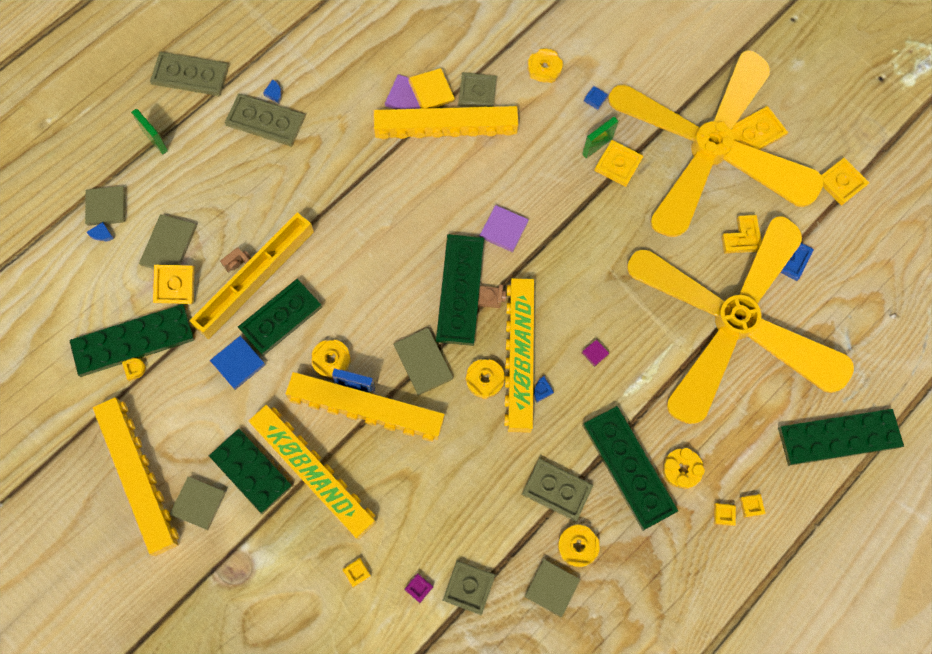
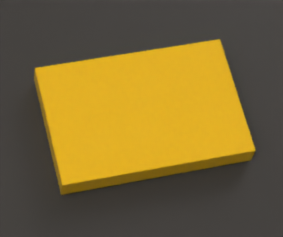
[731,106,788,150]

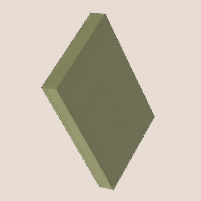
[139,214,197,270]
[393,328,453,396]
[522,458,593,522]

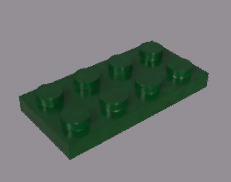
[238,279,322,356]
[208,429,293,515]

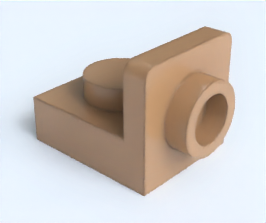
[220,247,251,273]
[478,284,506,308]

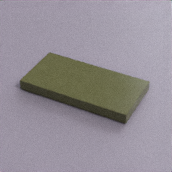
[150,52,229,96]
[225,93,305,147]

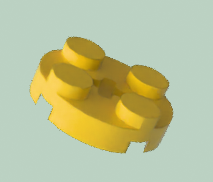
[528,48,563,83]
[311,340,351,379]
[466,359,505,399]
[663,448,705,489]
[558,525,600,567]

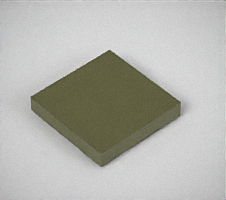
[458,72,497,107]
[85,186,125,226]
[170,477,226,530]
[524,559,580,618]
[443,561,495,616]

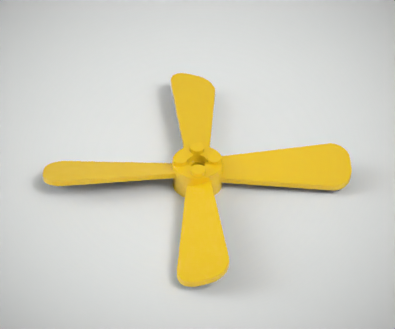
[608,51,823,237]
[627,217,854,424]

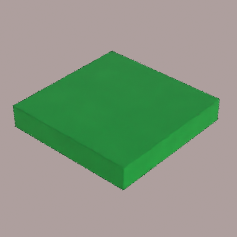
[131,109,168,155]
[582,117,619,159]

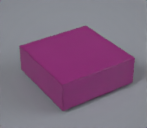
[582,339,609,367]
[404,573,433,603]

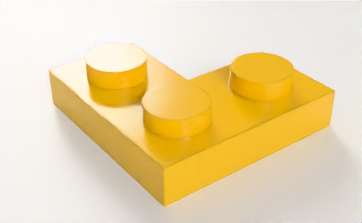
[722,215,761,254]

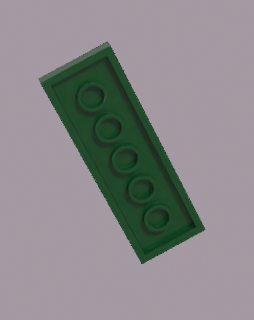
[436,234,484,346]
[69,304,195,377]
[582,406,679,531]
[778,409,904,466]

